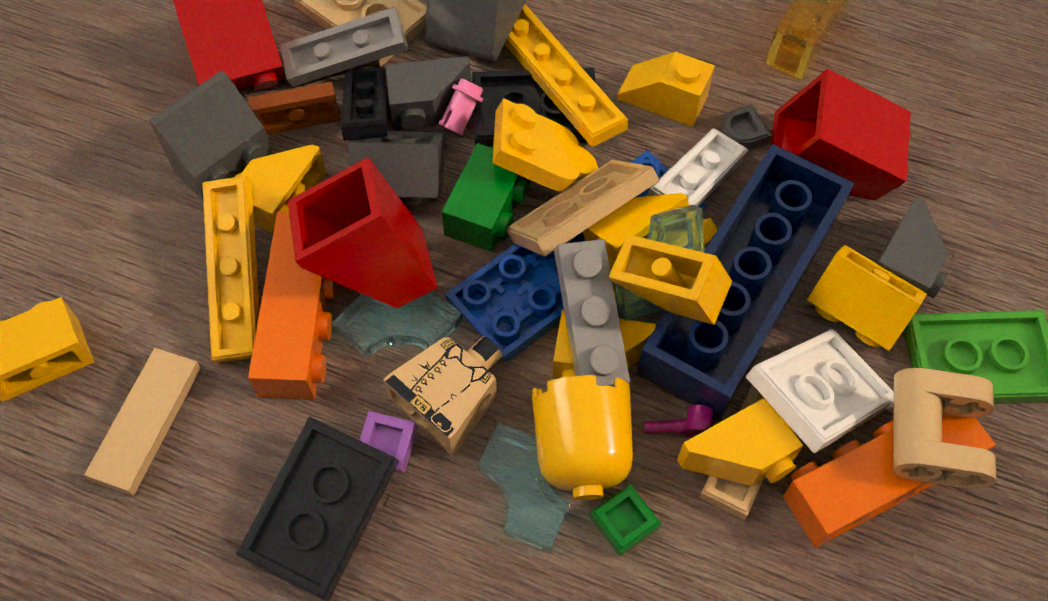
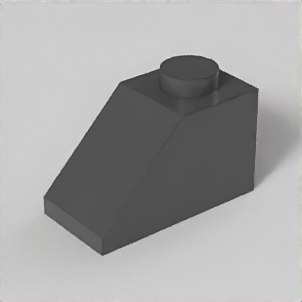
[386,56,471,130]
[877,197,949,299]

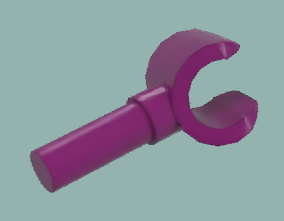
[644,405,713,439]

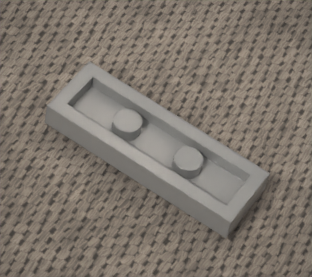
[280,7,408,87]
[554,239,630,387]

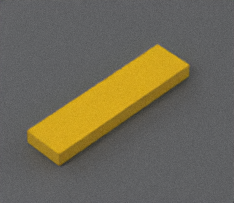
[202,176,260,363]

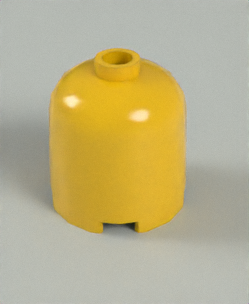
[532,375,633,500]

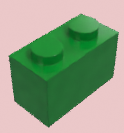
[442,143,531,252]

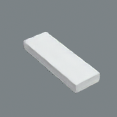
[647,128,748,214]

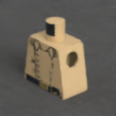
[383,336,502,456]

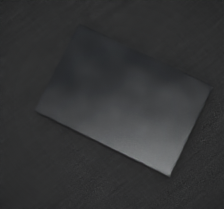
[472,68,596,147]
[236,416,400,601]

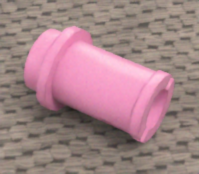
[438,78,484,136]

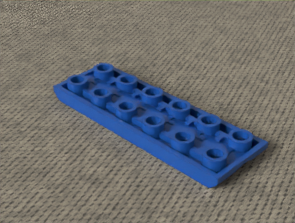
[445,150,707,361]

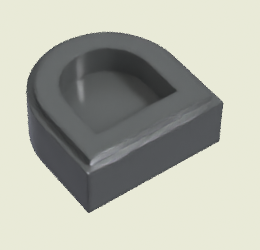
[719,104,771,151]

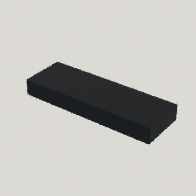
[341,67,388,141]

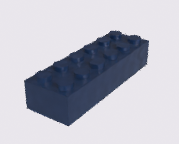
[637,144,855,420]

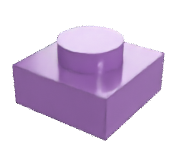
[360,411,418,473]

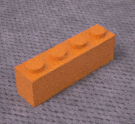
[248,212,338,400]
[782,414,996,549]

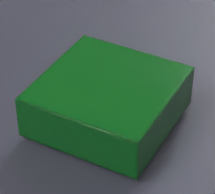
[590,484,662,557]

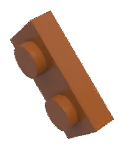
[247,81,341,135]

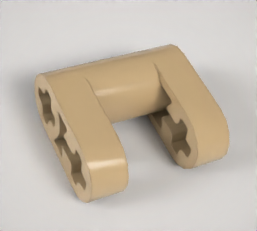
[893,368,996,489]

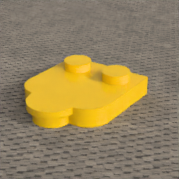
[492,98,598,192]

